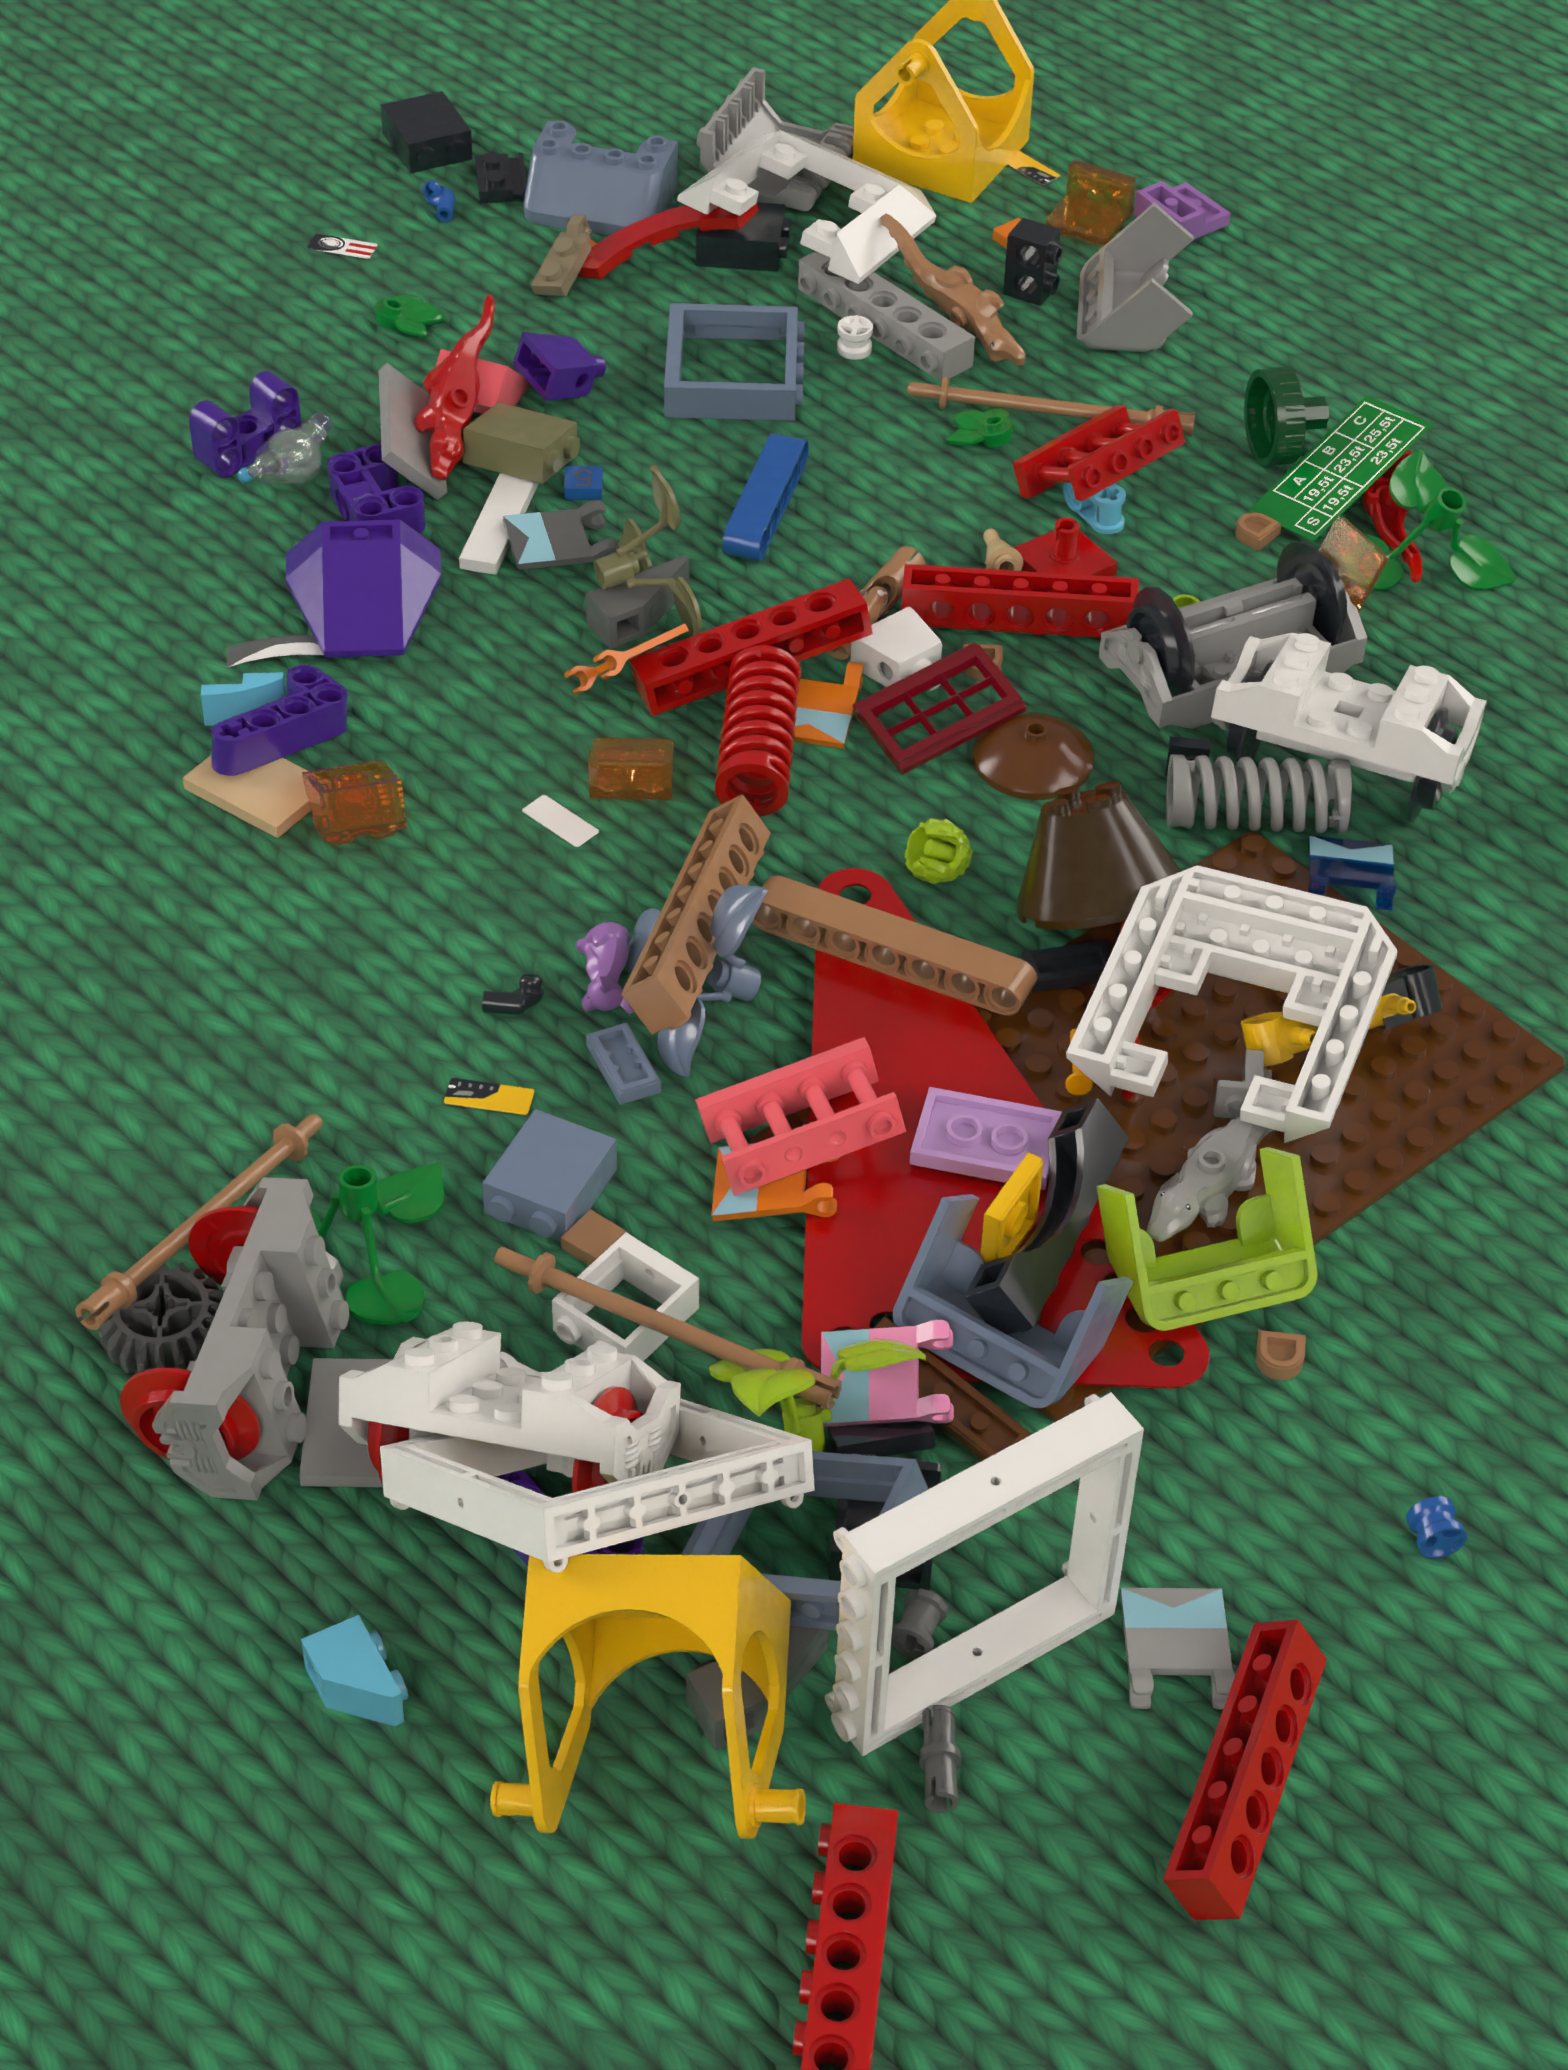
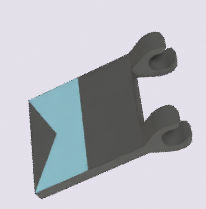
[503,500,619,570]

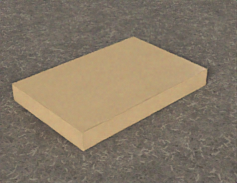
[182,755,332,838]

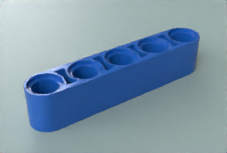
[722,433,809,561]

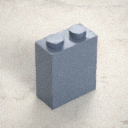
[482,1109,617,1242]

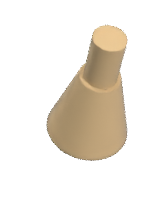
[983,529,1023,571]

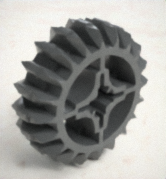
[98,1262,223,1374]

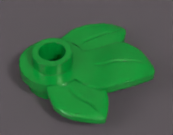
[374,294,445,337]
[946,407,1014,447]

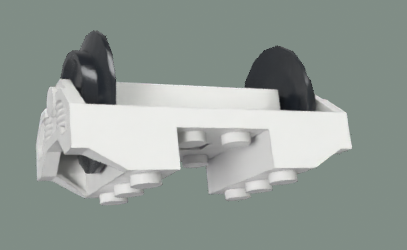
[1211,633,1487,823]

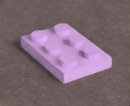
[910,1087,1062,1190]

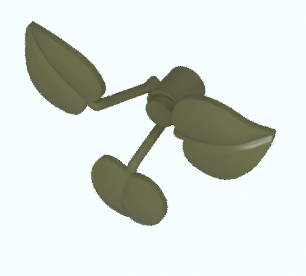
[593,464,702,637]

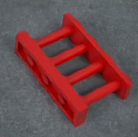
[1012,405,1185,501]

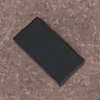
[1021,940,1111,993]
[828,1421,936,1457]

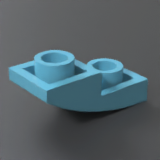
[201,672,286,726]

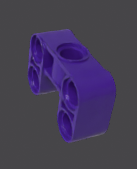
[189,370,302,478]
[327,444,426,534]

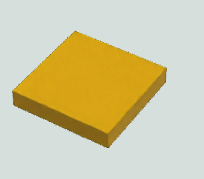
[980,1152,1044,1263]

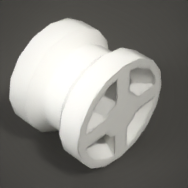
[837,315,873,360]

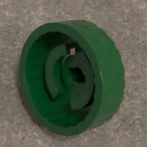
[1244,367,1330,466]

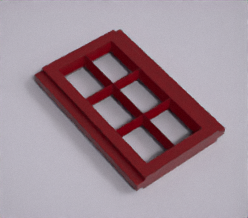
[852,642,1027,774]

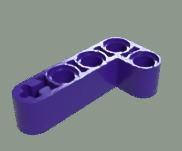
[211,665,348,776]

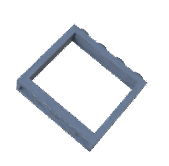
[664,303,805,421]
[681,1451,929,1631]

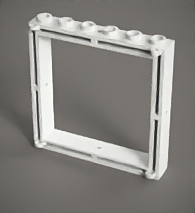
[825,1393,1144,1757]
[380,1399,815,1573]

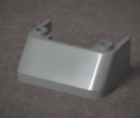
[1077,202,1194,352]

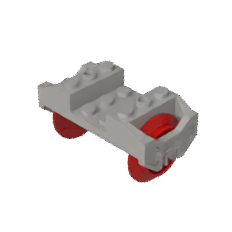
[120,1177,349,1500]

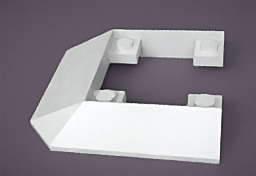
[677,130,936,284]
[1066,865,1397,1143]

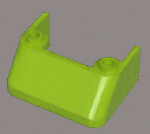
[1096,1147,1317,1331]

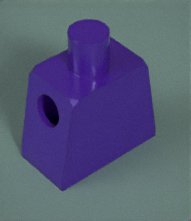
[513,332,606,401]

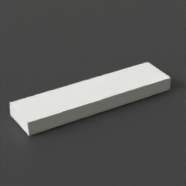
[459,473,539,575]

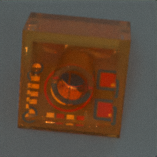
[302,760,407,845]

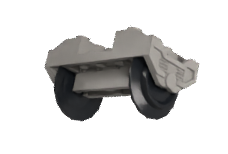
[1099,541,1367,729]

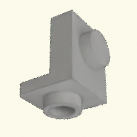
[1213,1049,1272,1119]

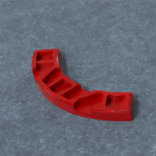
[577,202,759,280]

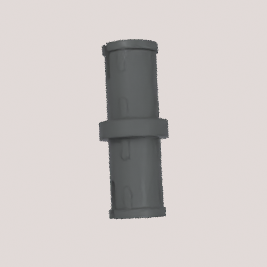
[919,1705,961,1813]

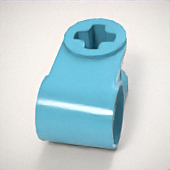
[1063,483,1126,534]

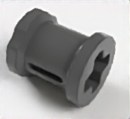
[891,1589,949,1658]

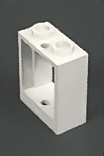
[552,1232,699,1361]

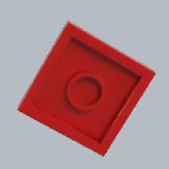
[1013,517,1118,576]

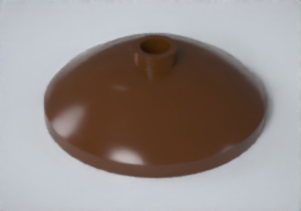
[973,712,1094,800]

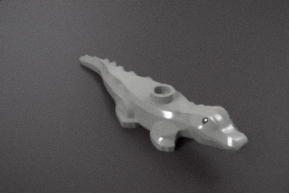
[1146,1116,1274,1242]

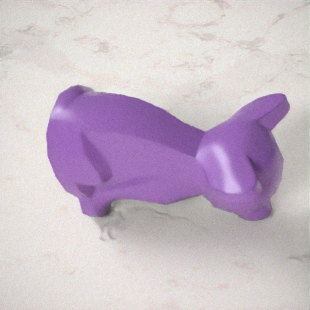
[576,922,634,1014]

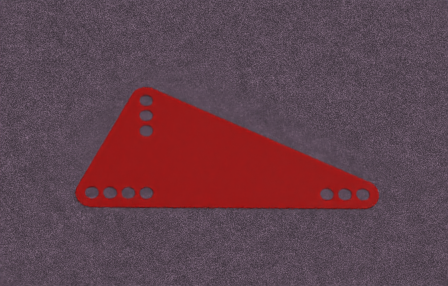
[801,868,1210,1389]

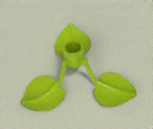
[709,1339,926,1452]

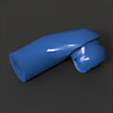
[422,180,455,222]

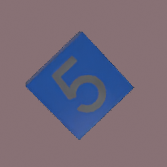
[564,466,603,500]

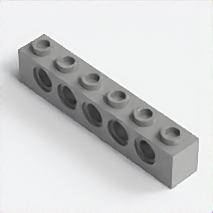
[798,251,975,382]

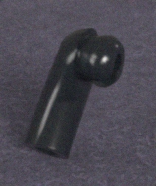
[482,974,545,1014]

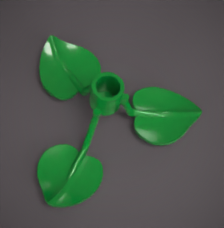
[1342,449,1517,591]
[311,1162,445,1325]

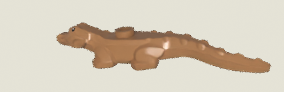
[880,214,1025,366]

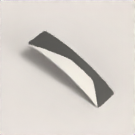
[226,635,323,668]

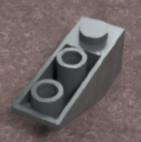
[586,555,689,649]
[686,1626,828,1751]

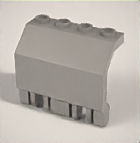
[697,67,854,211]

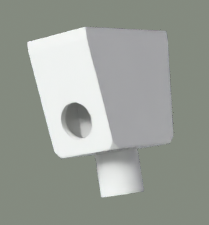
[850,606,942,691]

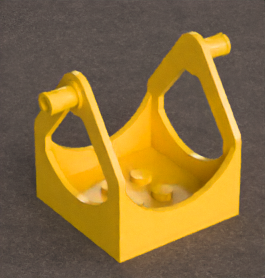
[853,0,1034,203]
[490,1554,806,1839]

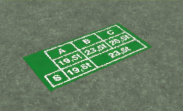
[1247,396,1434,542]

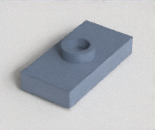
[586,1022,661,1105]

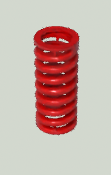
[715,645,801,817]

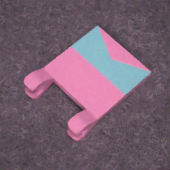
[821,1320,954,1427]

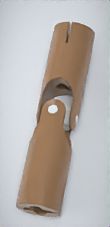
[826,546,926,660]

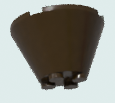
[1016,782,1182,930]

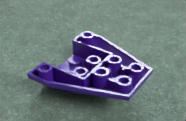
[286,520,441,658]

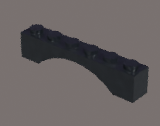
[964,1098,1129,1334]

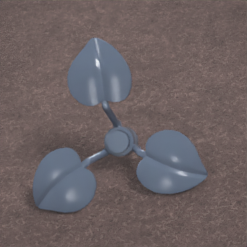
[626,885,769,1077]

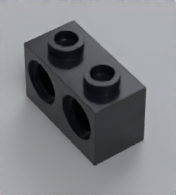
[1003,218,1063,306]

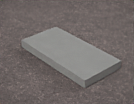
[378,363,447,500]

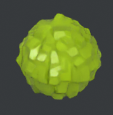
[904,818,973,884]

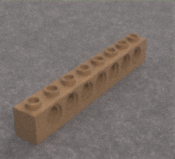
[621,794,771,1035]

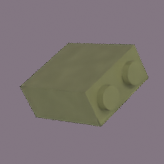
[463,402,580,484]

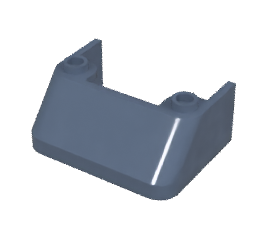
[893,1194,1134,1408]

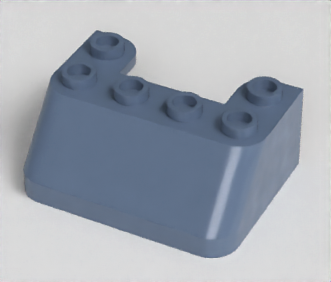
[524,121,678,236]

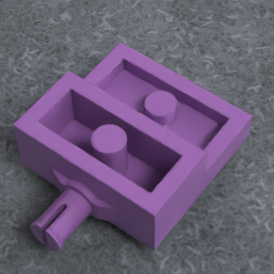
[1134,181,1231,239]

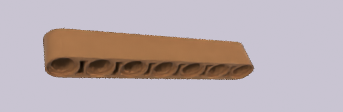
[752,875,1037,1016]

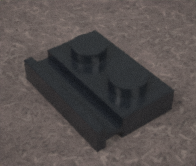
[475,152,527,204]

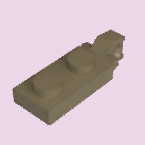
[531,215,592,296]

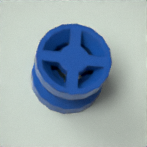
[1406,1496,1467,1559]

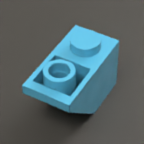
[301,1615,408,1726]

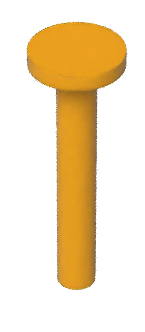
[1065,1029,1093,1095]

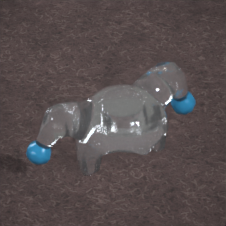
[238,412,333,485]

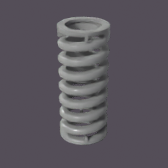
[1166,754,1352,834]

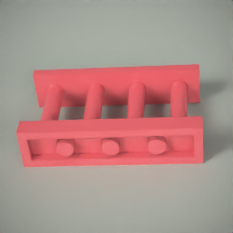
[695,1037,906,1196]

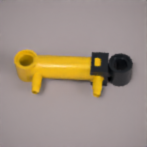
[1240,964,1443,1067]

